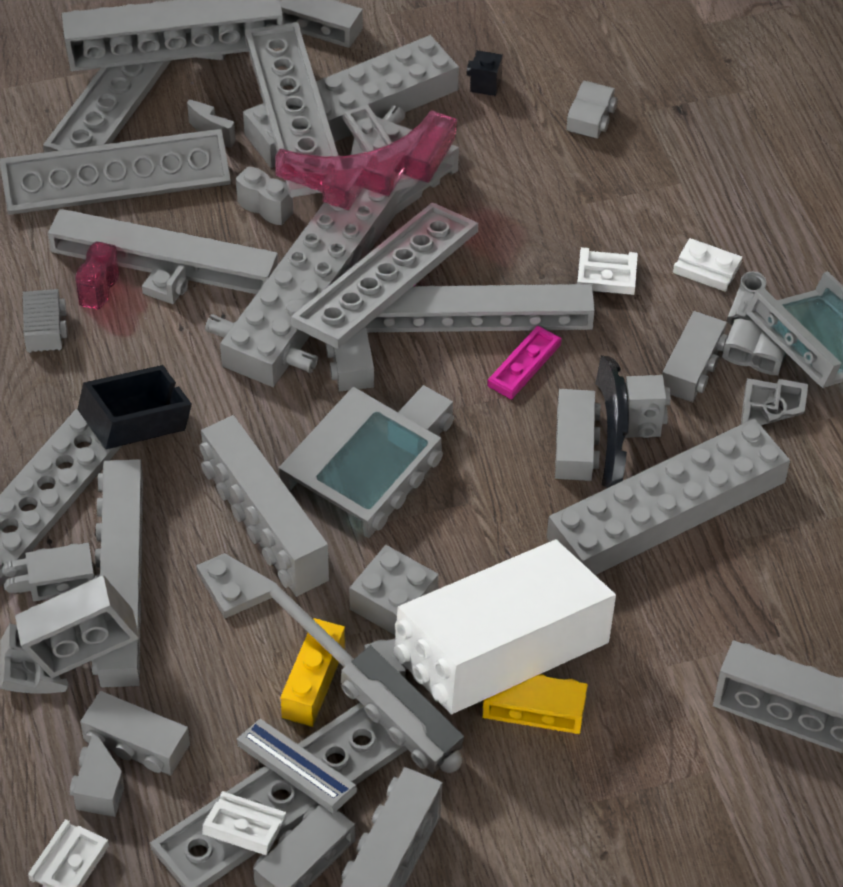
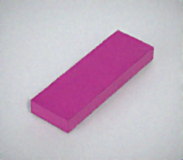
[487,325,562,400]

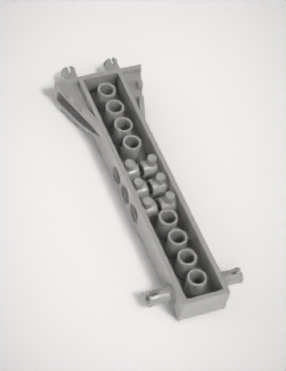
[205,106,459,387]

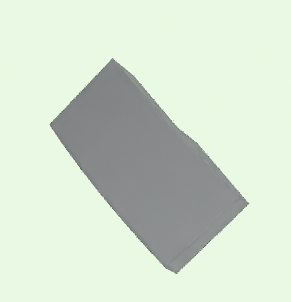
[187,99,236,148]

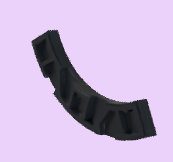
[595,355,629,488]

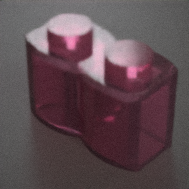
[75,241,119,310]

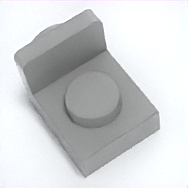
[142,265,188,304]

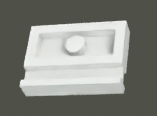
[673,238,742,292]
[202,791,286,855]
[28,819,109,887]

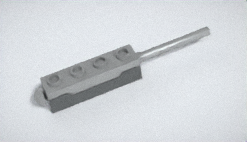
[270,586,464,774]

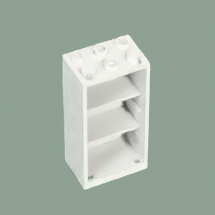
[393,539,616,715]

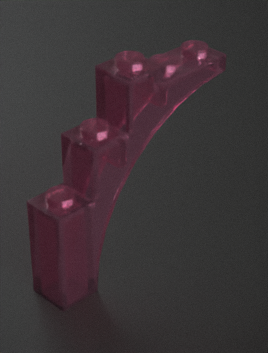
[276,110,457,211]

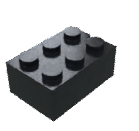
[77,365,192,450]

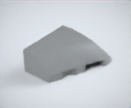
[741,378,808,425]
[0,624,68,693]

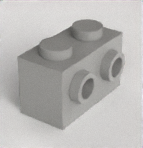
[625,375,671,438]

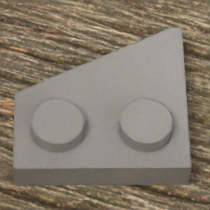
[196,553,278,618]

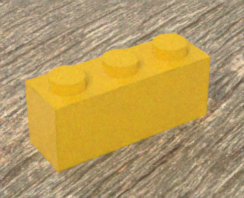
[280,618,345,727]
[482,674,588,734]

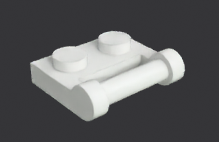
[577,247,638,295]

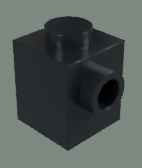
[466,50,503,96]

